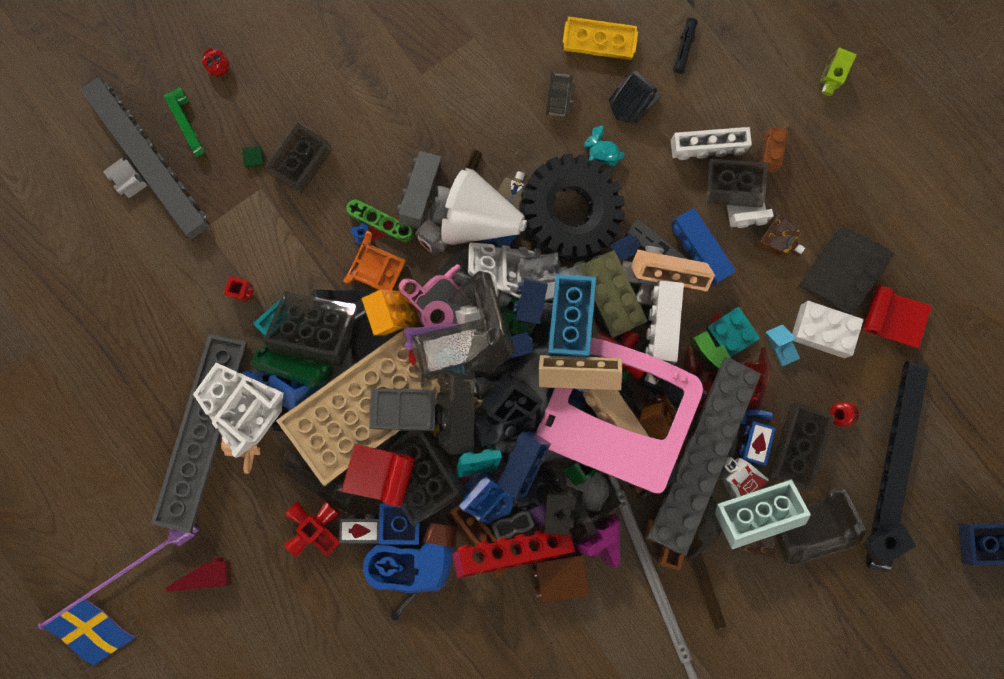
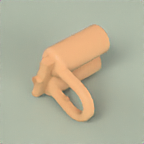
[221,439,260,474]

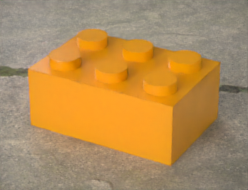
[362,289,421,336]

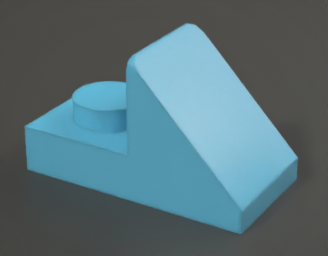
[765,325,800,367]

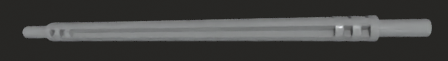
[608,474,698,679]

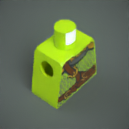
[820,48,857,96]

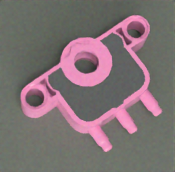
[399,264,485,353]

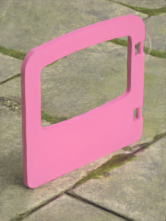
[536,337,703,494]

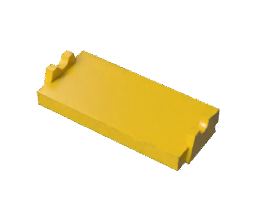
[562,17,638,60]

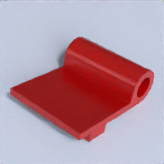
[862,286,932,349]
[341,444,415,507]

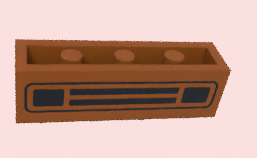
[446,504,509,579]

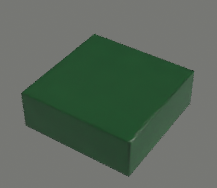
[242,146,264,168]

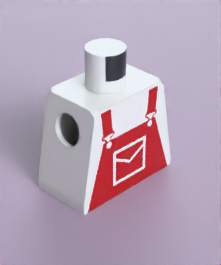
[720,457,769,499]

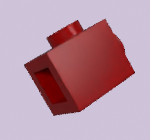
[224,276,254,303]

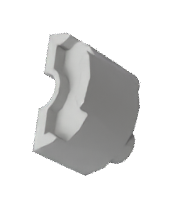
[103,156,148,198]

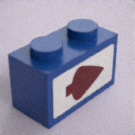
[738,421,776,466]

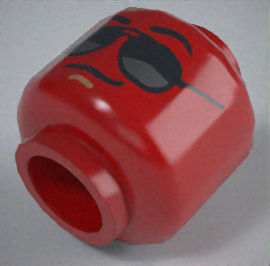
[201,48,230,77]
[830,401,860,427]

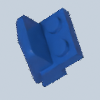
[459,472,514,525]

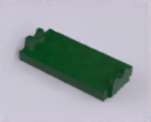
[250,345,333,387]

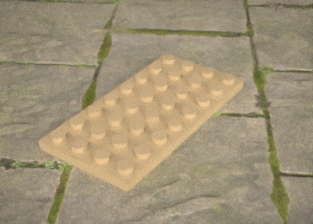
[276,327,455,486]

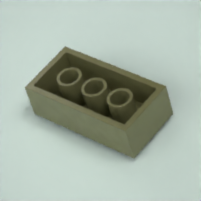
[576,250,647,338]

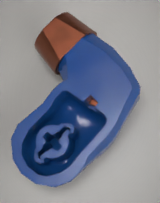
[363,522,457,593]

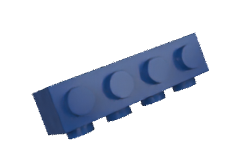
[671,208,736,287]

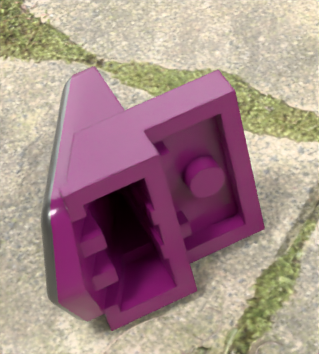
[573,513,621,568]

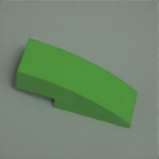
[691,331,730,372]

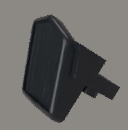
[608,70,662,124]

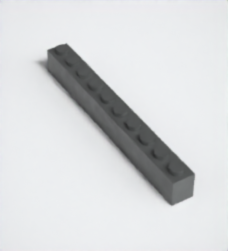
[80,77,210,240]

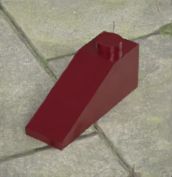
[166,557,231,592]

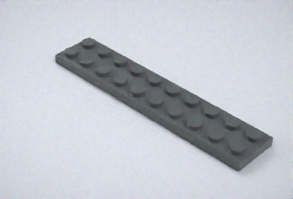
[151,334,248,533]
[648,357,761,556]

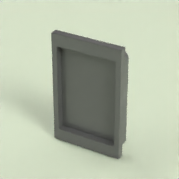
[369,388,436,431]

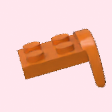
[343,231,406,290]

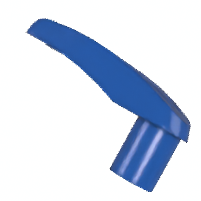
[740,410,773,426]

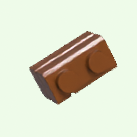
[758,127,788,172]

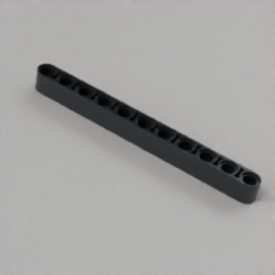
[866,361,929,572]

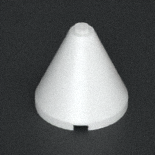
[441,168,527,245]

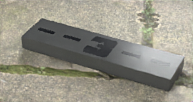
[625,219,687,259]

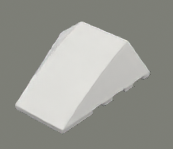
[468,242,542,300]
[193,363,284,458]

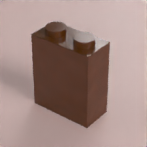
[532,554,590,604]

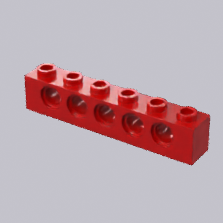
[452,527,575,579]

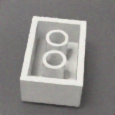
[792,301,863,358]

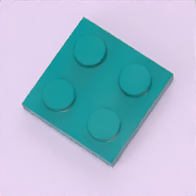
[706,307,760,357]
[456,449,502,478]

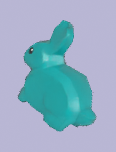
[584,125,625,167]

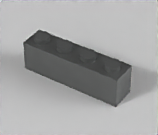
[396,151,441,229]

